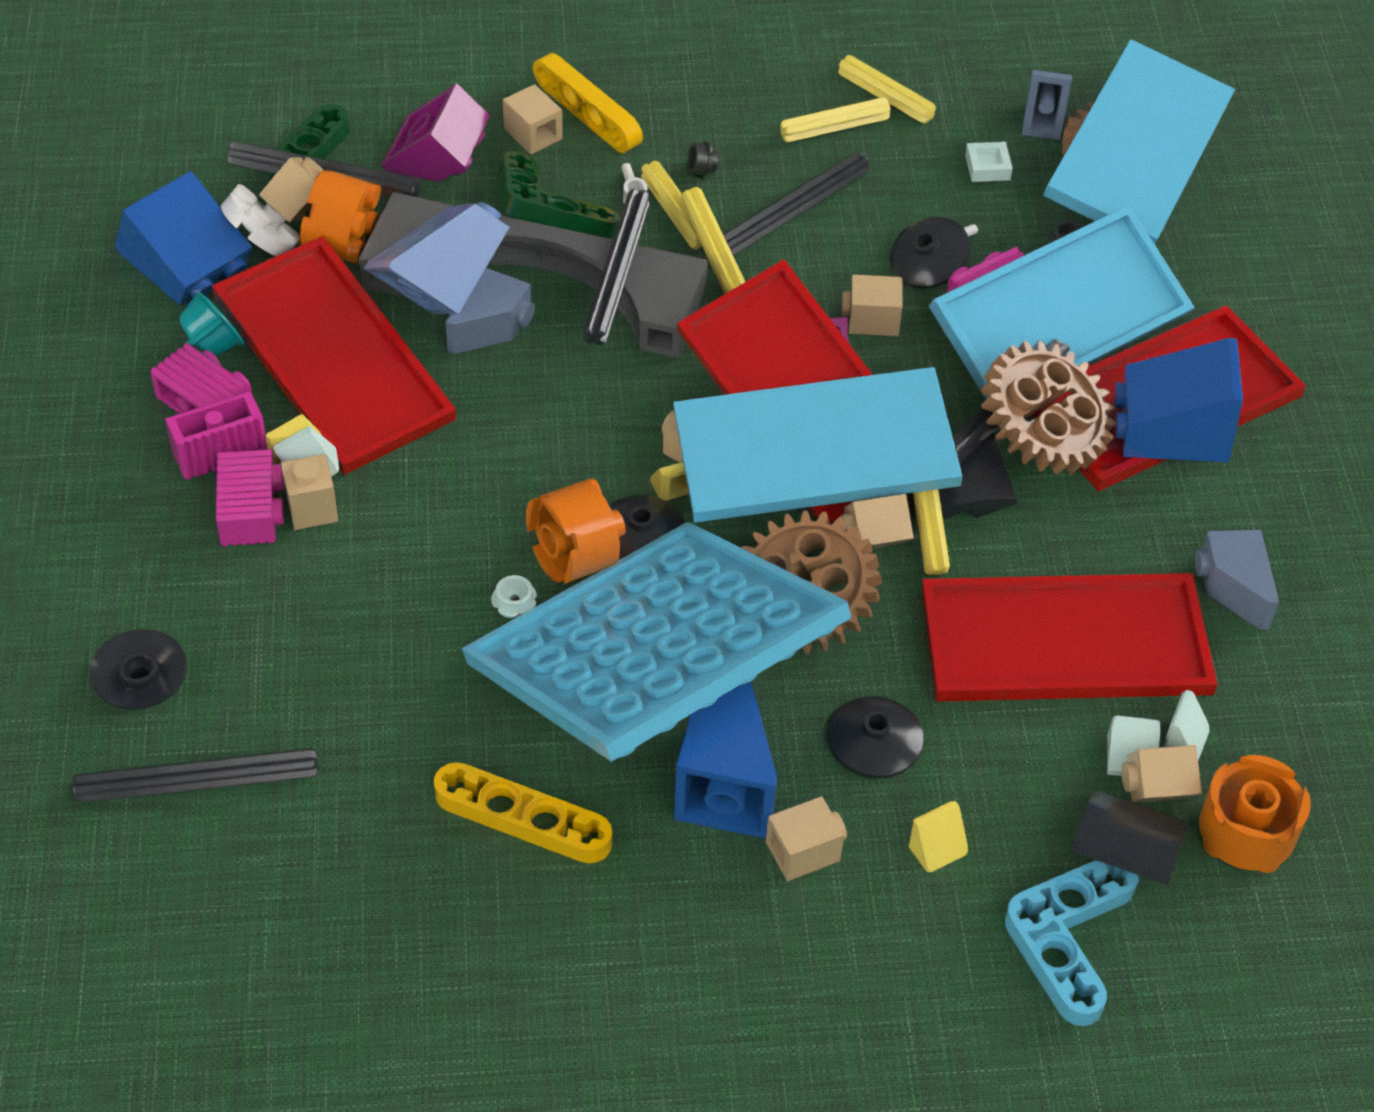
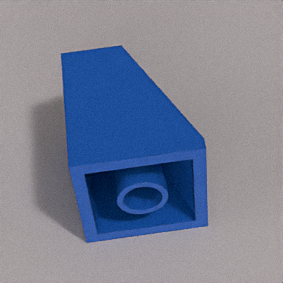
[115,171,252,305]
[1113,338,1243,462]
[674,681,777,839]

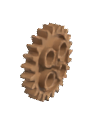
[980,340,1116,474]
[742,511,882,654]

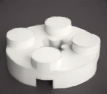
[221,184,300,256]

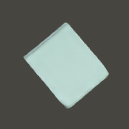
[274,426,339,476]
[1163,690,1209,761]
[1107,716,1160,776]

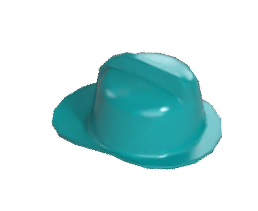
[179,291,245,356]

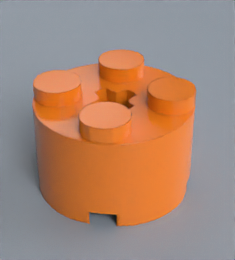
[300,170,381,265]
[526,478,626,584]
[1199,755,1311,873]

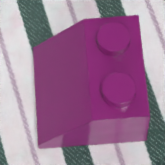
[381,83,490,182]

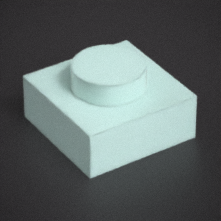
[965,142,1012,182]

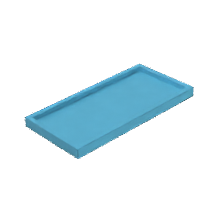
[1043,39,1235,244]
[929,205,1195,399]
[673,367,962,523]

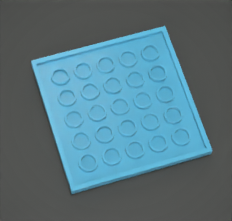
[462,522,852,762]

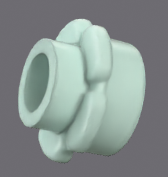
[491,575,537,618]

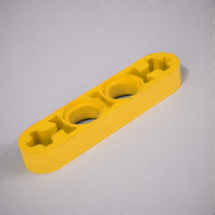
[532,53,643,153]
[434,762,612,864]

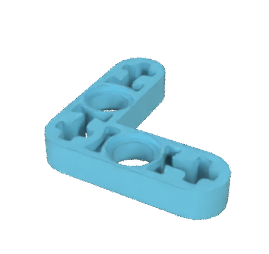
[1005,860,1139,1026]

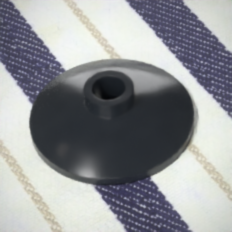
[890,217,970,289]
[609,495,685,560]
[90,629,187,710]
[828,696,923,779]

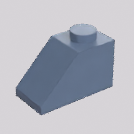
[1022,70,1072,140]
[446,268,535,354]
[1195,530,1279,630]

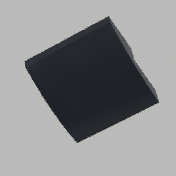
[938,432,1018,519]
[1071,789,1188,885]

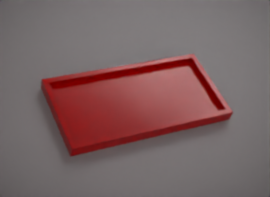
[212,236,456,475]
[677,259,880,525]
[1031,305,1306,492]
[921,573,1218,702]

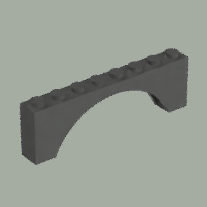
[359,192,708,358]

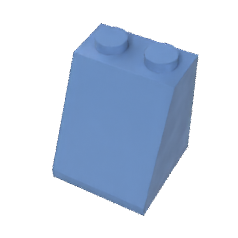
[364,202,510,314]

